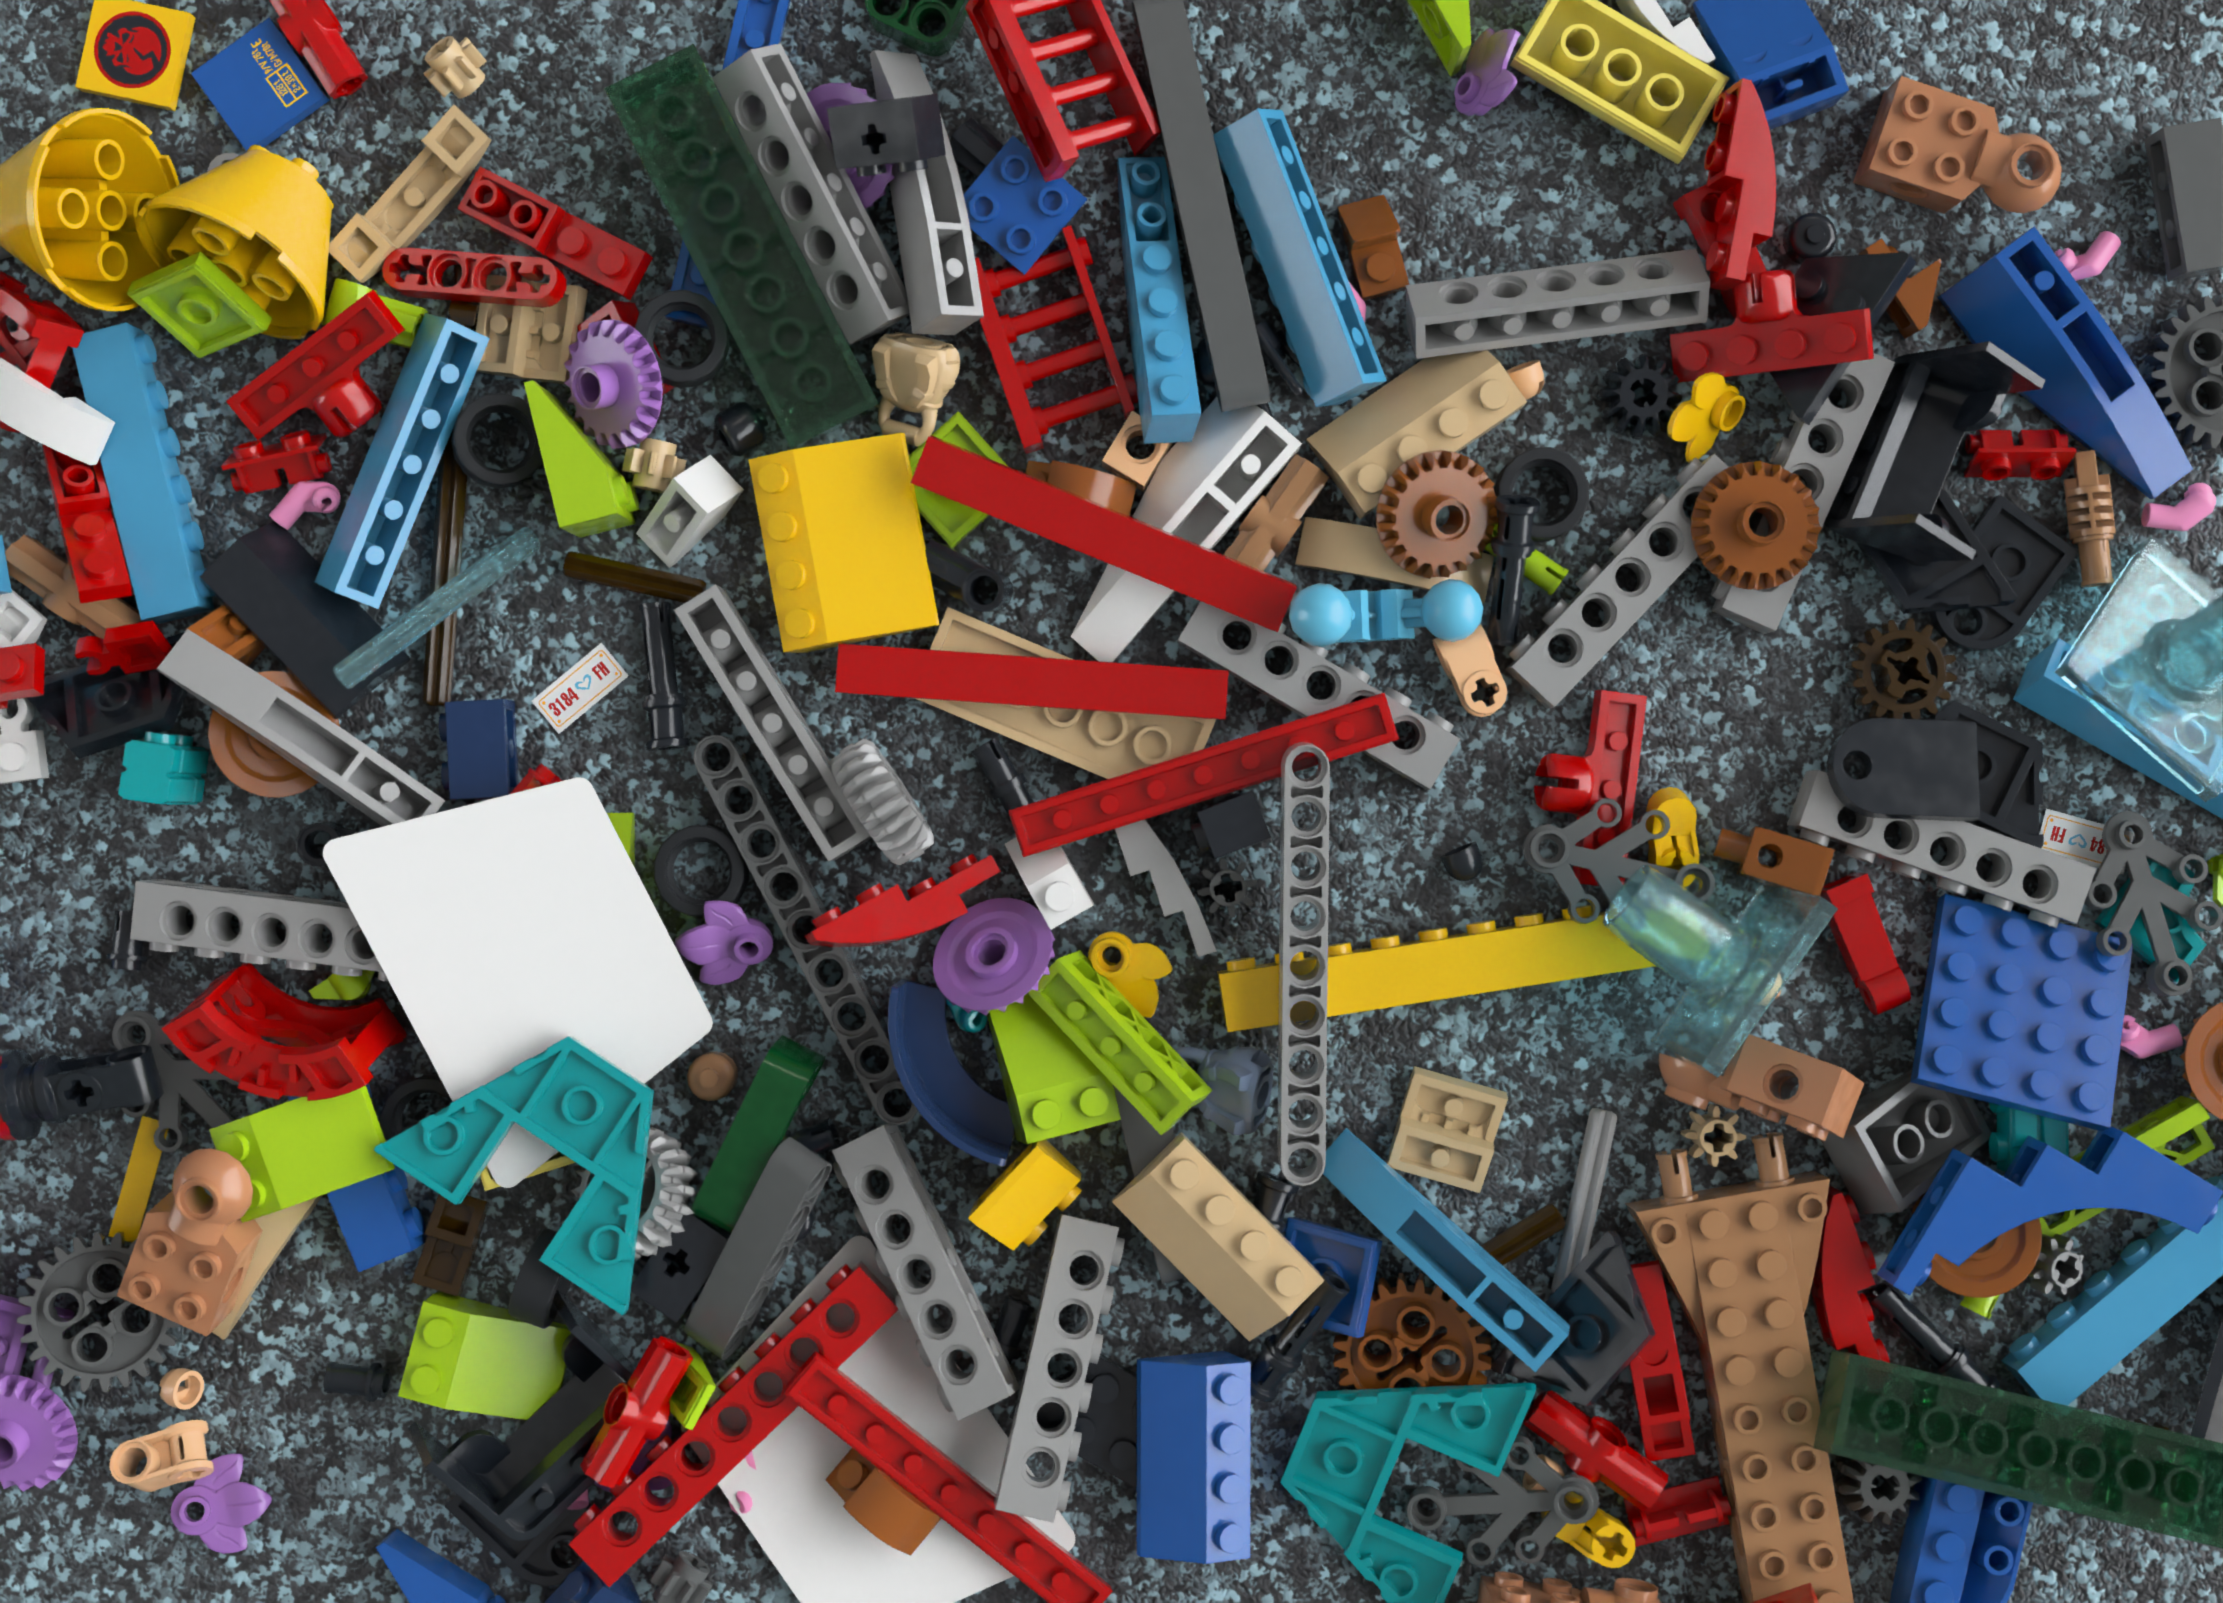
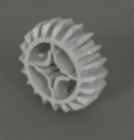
[830,738,934,865]
[571,1127,698,1259]

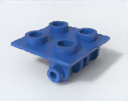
[964,135,1087,275]

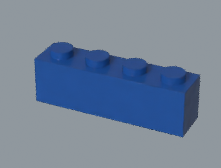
[287,1083,426,1272]

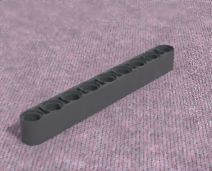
[1132,0,1270,412]
[693,735,918,1125]

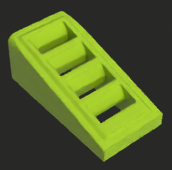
[669,1342,716,1430]

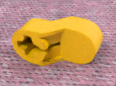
[1645,787,1700,890]
[1541,1491,1636,1568]

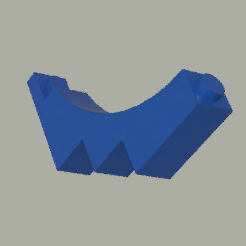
[1877,1126,2223,1296]

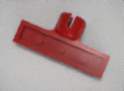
[1670,269,1874,383]
[226,290,405,440]
[1534,690,1647,886]

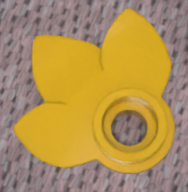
[1667,372,1746,463]
[1088,931,1173,1018]

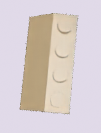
[1306,350,1527,519]
[1112,1132,1325,1341]

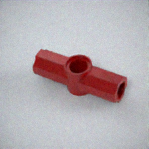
[269,0,368,99]
[580,1336,693,1488]
[1522,1391,1669,1511]

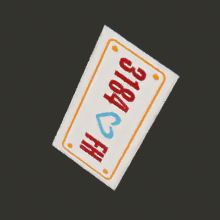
[532,643,629,734]
[2039,809,2134,874]

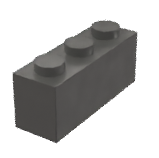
[2144,118,2223,282]

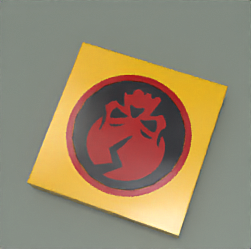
[75,0,196,111]

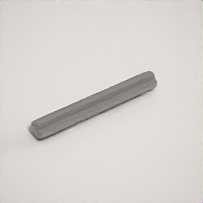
[1551,1108,1617,1293]

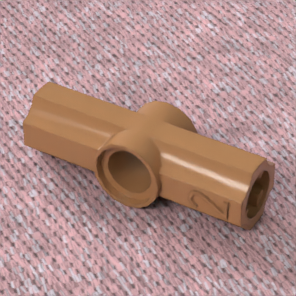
[1223,454,1329,571]
[5,535,146,639]

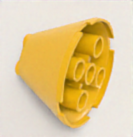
[0,108,180,312]
[135,145,334,339]

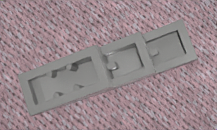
[1115,819,1217,957]

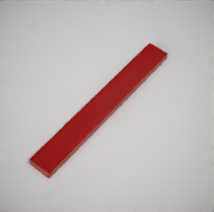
[911,435,1297,632]
[835,643,1229,720]
[1008,693,1399,857]
[783,1351,1113,1603]

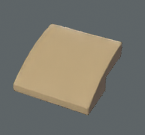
[476,275,588,384]
[1387,1066,1508,1193]

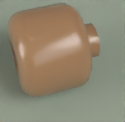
[687,1051,738,1101]

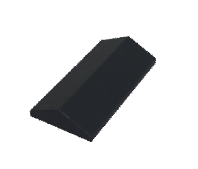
[200,521,410,720]

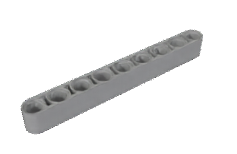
[1277,742,1330,1186]

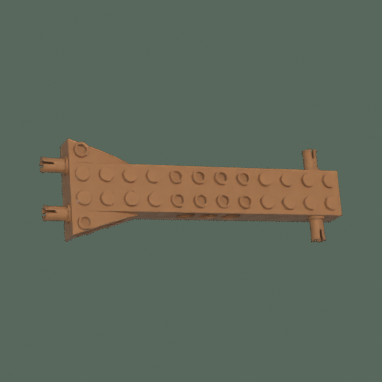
[1625,1132,1854,1603]

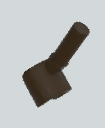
[449,264,480,332]

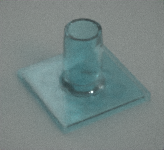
[2055,537,2223,802]
[1603,865,1838,1078]

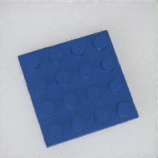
[1910,893,2133,1131]

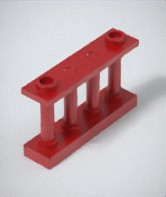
[965,0,1161,183]
[975,225,1138,454]

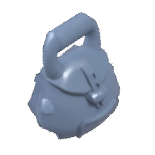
[1175,1045,1274,1136]

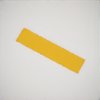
[108,1116,169,1243]

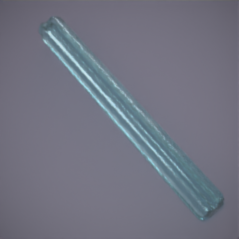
[333,527,541,689]

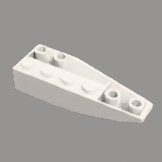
[1071,397,1302,662]

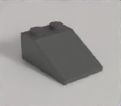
[1821,1070,1991,1214]

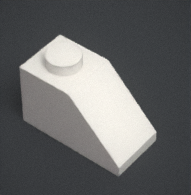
[636,455,744,568]
[1005,837,1094,930]

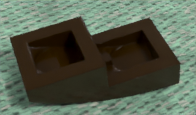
[411,1194,489,1297]

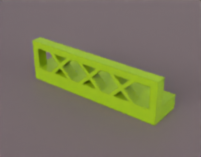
[1028,950,1213,1135]
[2039,1096,2215,1237]

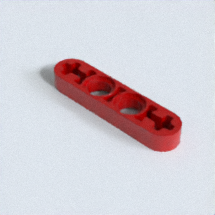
[382,247,567,308]

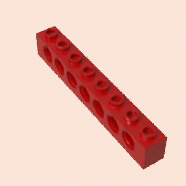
[569,1261,898,1587]

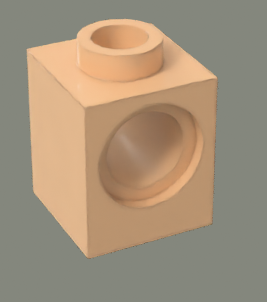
[1102,411,1173,492]

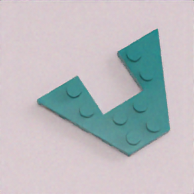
[374,1036,654,1315]
[1280,1383,1536,1603]

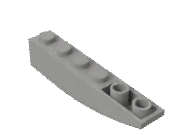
[870,50,984,335]
[156,629,445,826]

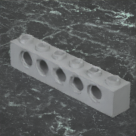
[712,43,910,345]
[1406,249,1710,359]
[1711,353,1895,634]
[1505,454,1729,709]
[674,584,872,862]
[1177,601,1460,790]
[1787,770,2097,929]
[130,879,388,981]
[832,1124,1020,1421]
[994,1214,1125,1523]

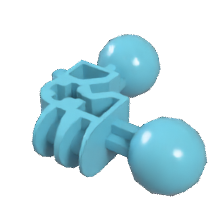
[1289,579,1484,647]

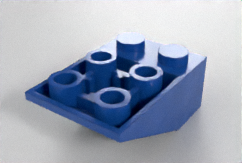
[1692,0,1849,130]

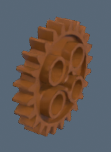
[1333,1273,1491,1390]

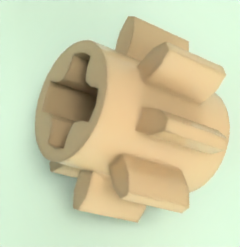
[424,36,487,99]
[622,438,687,493]
[1681,1104,1746,1167]

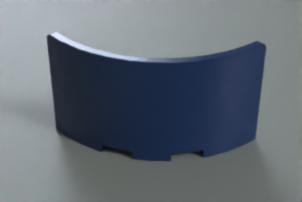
[888,979,1014,1166]

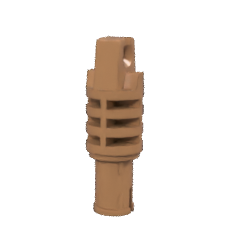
[2064,450,2116,587]

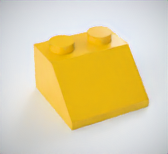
[968,1140,1082,1251]

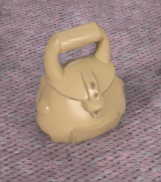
[872,332,960,447]

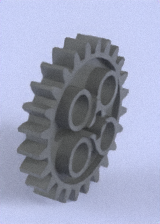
[2143,293,2223,452]
[17,1231,182,1392]

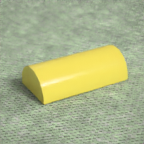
[1510,0,1729,164]

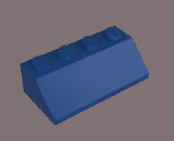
[1137,1351,1251,1564]

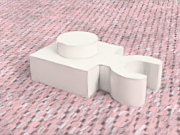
[0,698,49,784]

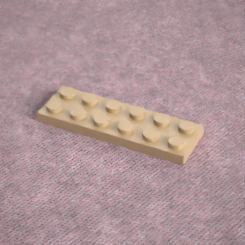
[915,607,1216,779]

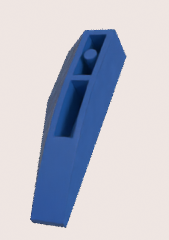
[1937,226,2193,499]
[1889,1457,2036,1603]

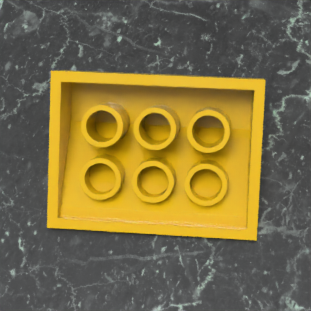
[748,433,939,653]

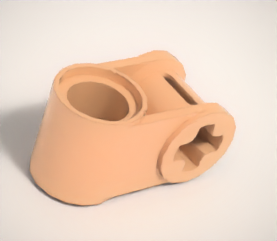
[1433,623,1507,717]
[109,1420,214,1492]

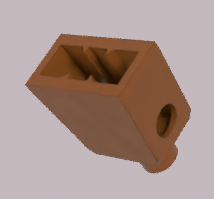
[1713,826,1835,899]

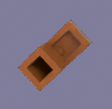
[1025,460,1137,516]
[825,1448,942,1556]

